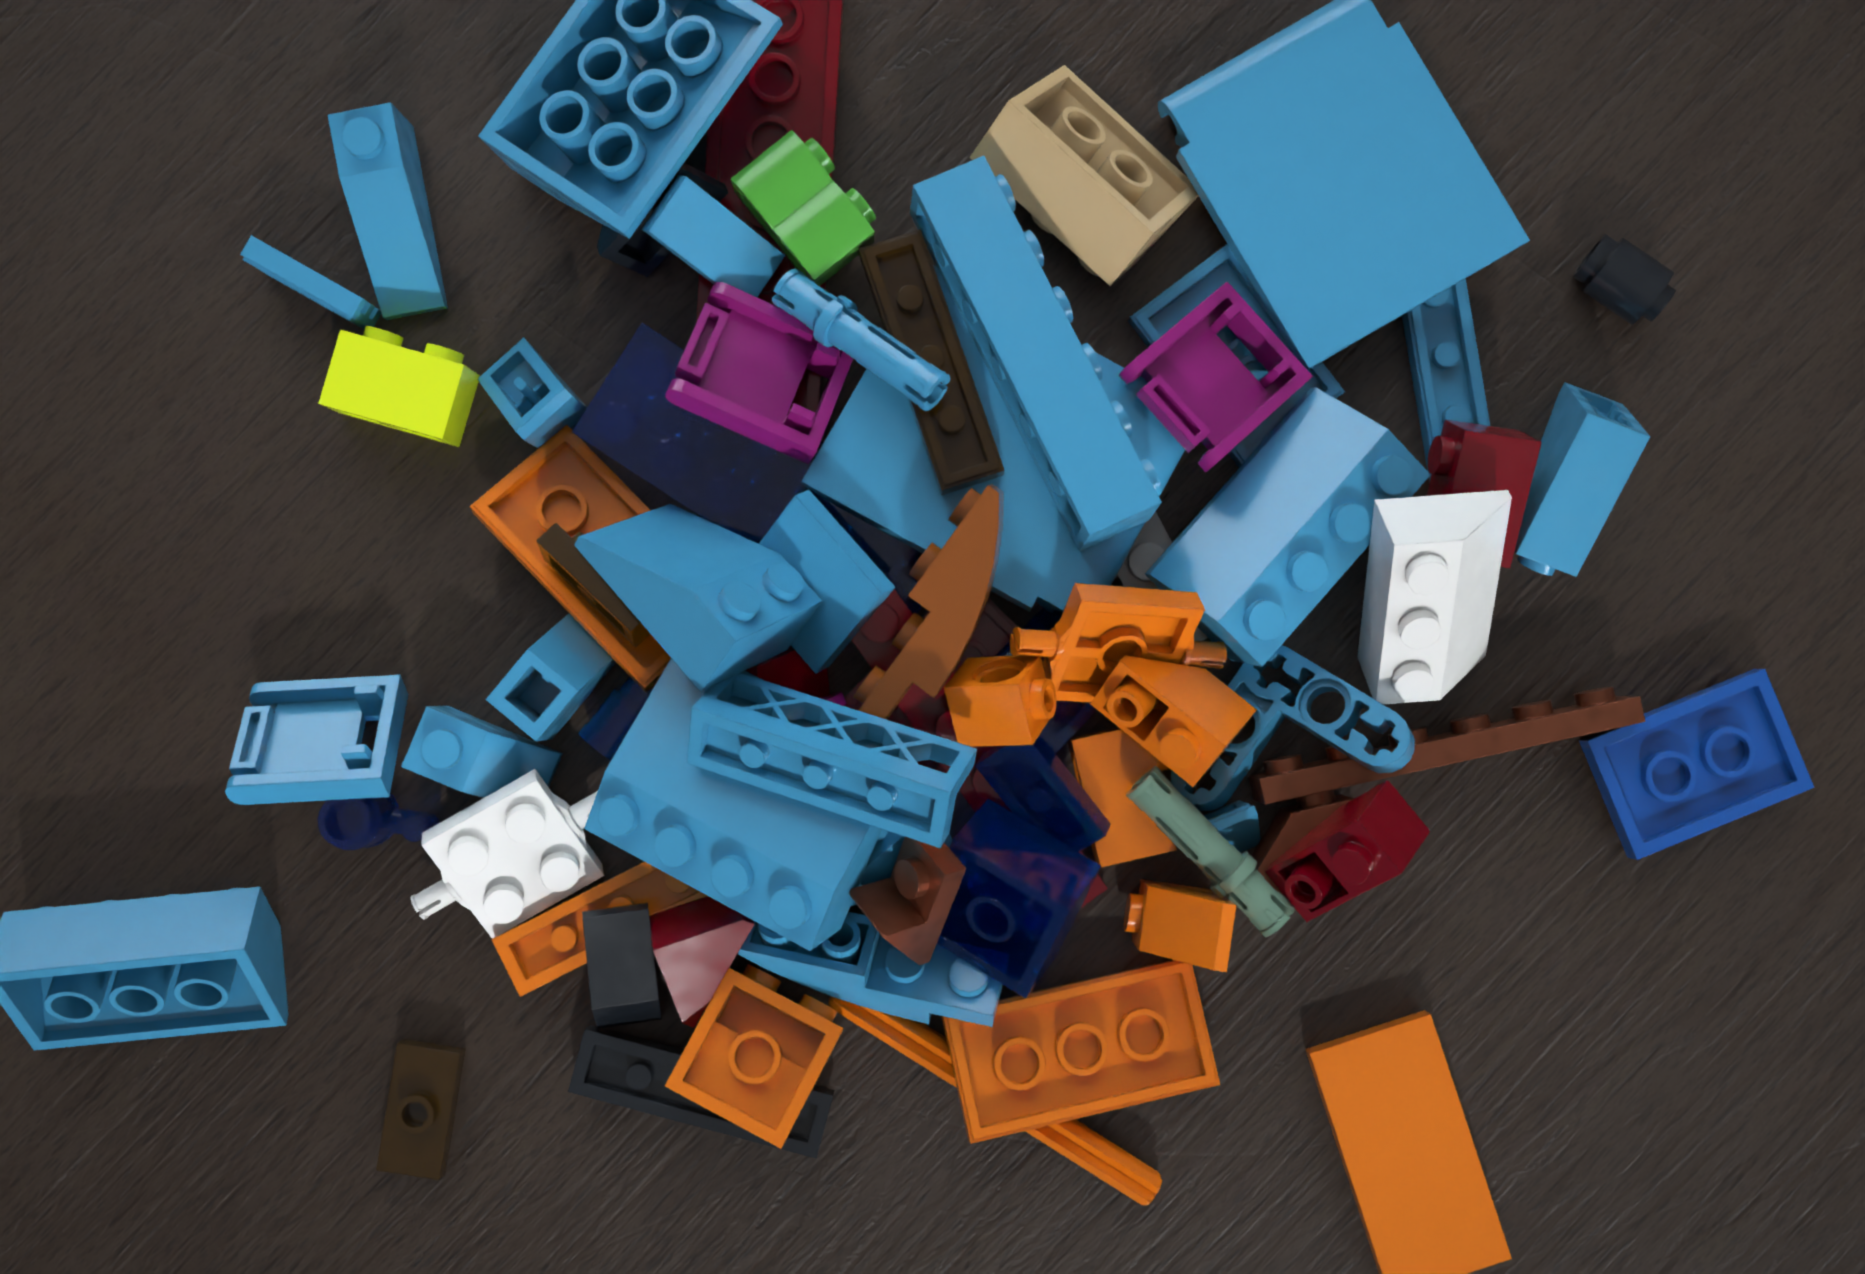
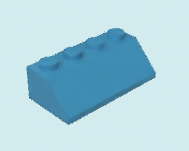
[1145,388,1431,667]
[0,887,289,1051]

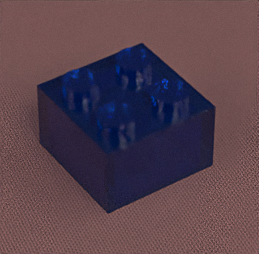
[937,799,1101,998]

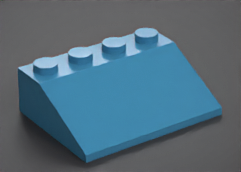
[478,0,783,239]
[584,658,883,951]

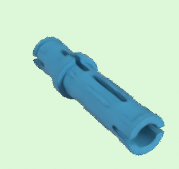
[772,268,951,411]

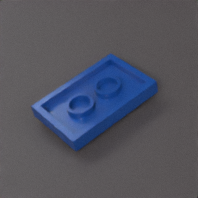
[1579,669,1815,860]

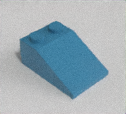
[574,504,822,692]

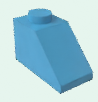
[401,706,563,798]

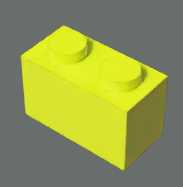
[318,326,480,447]

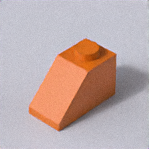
[1124,879,1236,972]

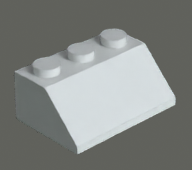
[1357,490,1512,704]

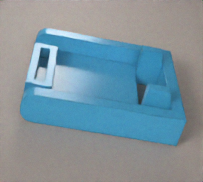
[225,675,409,805]

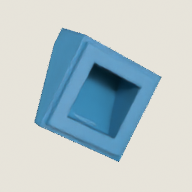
[1204,800,1261,853]

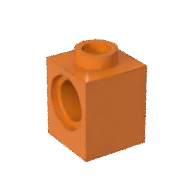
[944,655,1057,747]

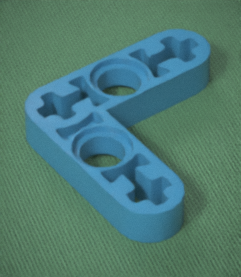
[1171,645,1415,811]

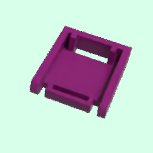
[1118,281,1313,472]
[665,282,853,465]

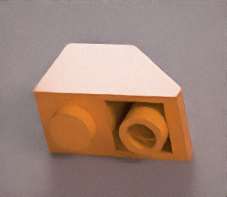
[1090,655,1257,787]

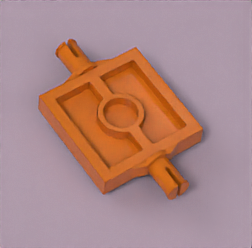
[1010,583,1227,702]

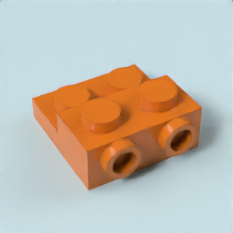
[665,964,843,1149]

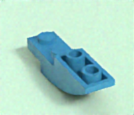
[738,912,1007,1027]

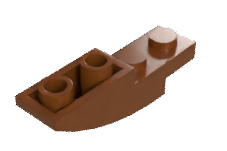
[853,484,1004,720]

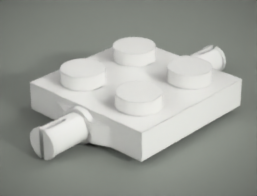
[410,769,604,939]

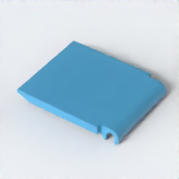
[1158,0,1530,370]
[801,265,1185,613]

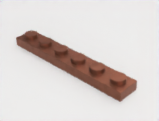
[1248,687,1646,804]

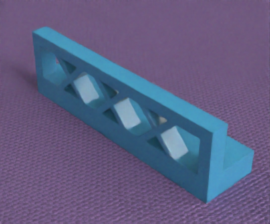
[687,673,977,848]

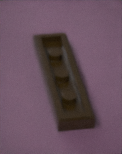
[859,229,1005,496]

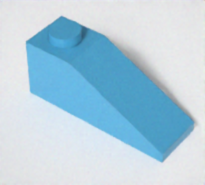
[328,102,448,320]

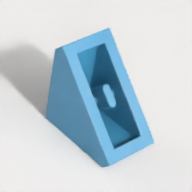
[477,337,590,448]

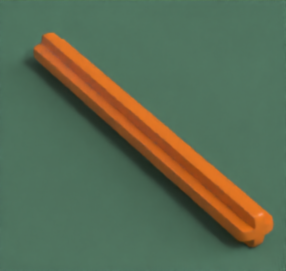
[828,996,1163,1206]

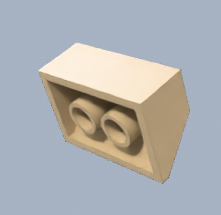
[970,65,1198,286]

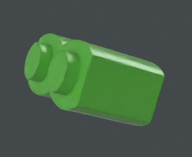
[731,130,876,286]

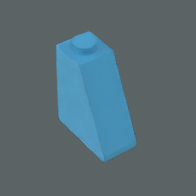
[1514,382,1650,577]

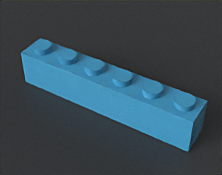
[910,156,1162,552]

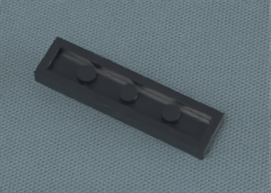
[568,1025,835,1159]

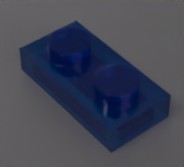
[975,735,1111,866]

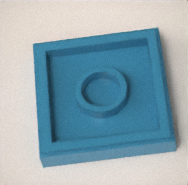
[759,490,895,674]

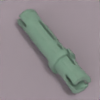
[1126,766,1295,937]

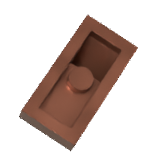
[849,837,966,965]

